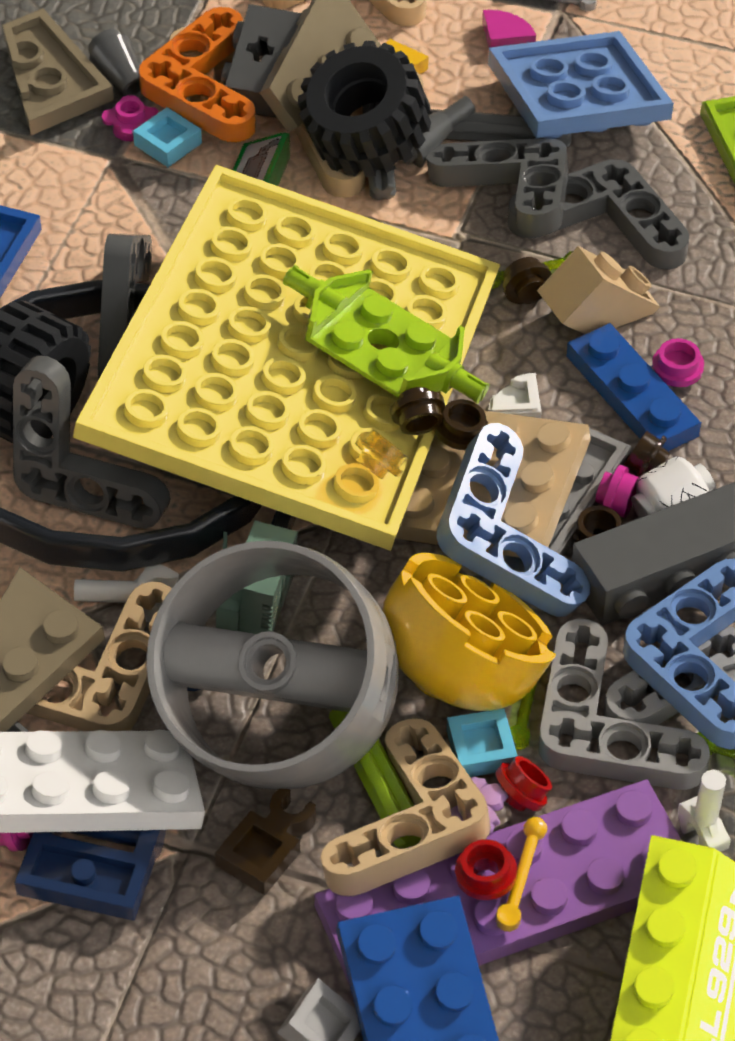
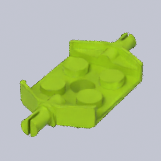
[283,265,490,404]

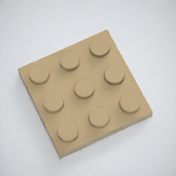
[396,411,591,558]

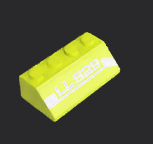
[610,835,735,1041]

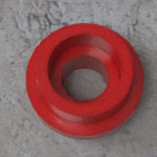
[495,756,552,811]
[455,839,517,900]

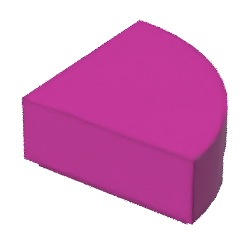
[482,9,536,48]

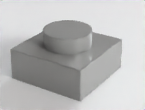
[277,978,360,1041]

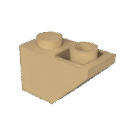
[537,246,660,334]

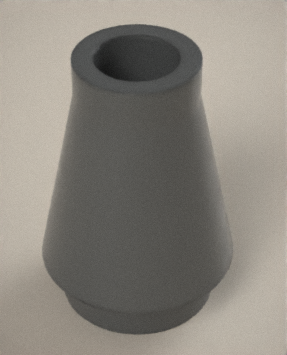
[88,29,142,97]

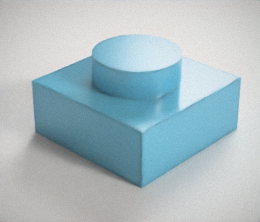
[133,107,202,168]
[446,708,518,777]

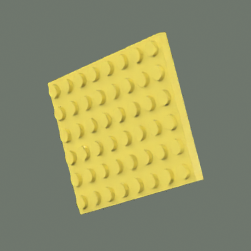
[73,165,500,551]

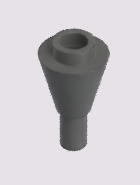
[404,96,476,167]

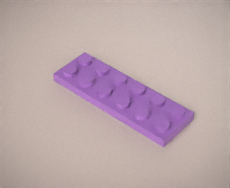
[314,779,682,983]

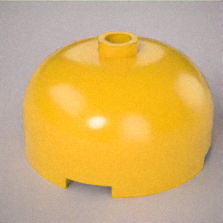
[382,553,556,711]

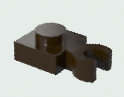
[215,789,316,896]

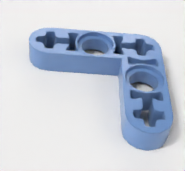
[436,423,590,617]
[623,559,735,749]

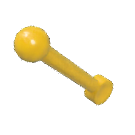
[496,817,547,932]

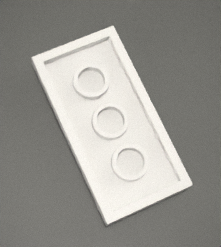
[0,730,205,833]

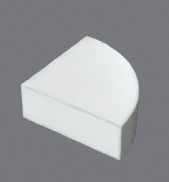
[488,373,541,418]

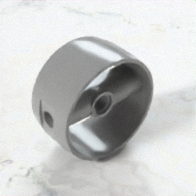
[147,541,399,790]

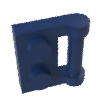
[14,830,166,921]

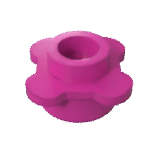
[102,95,159,142]

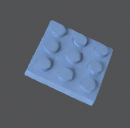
[488,31,674,139]

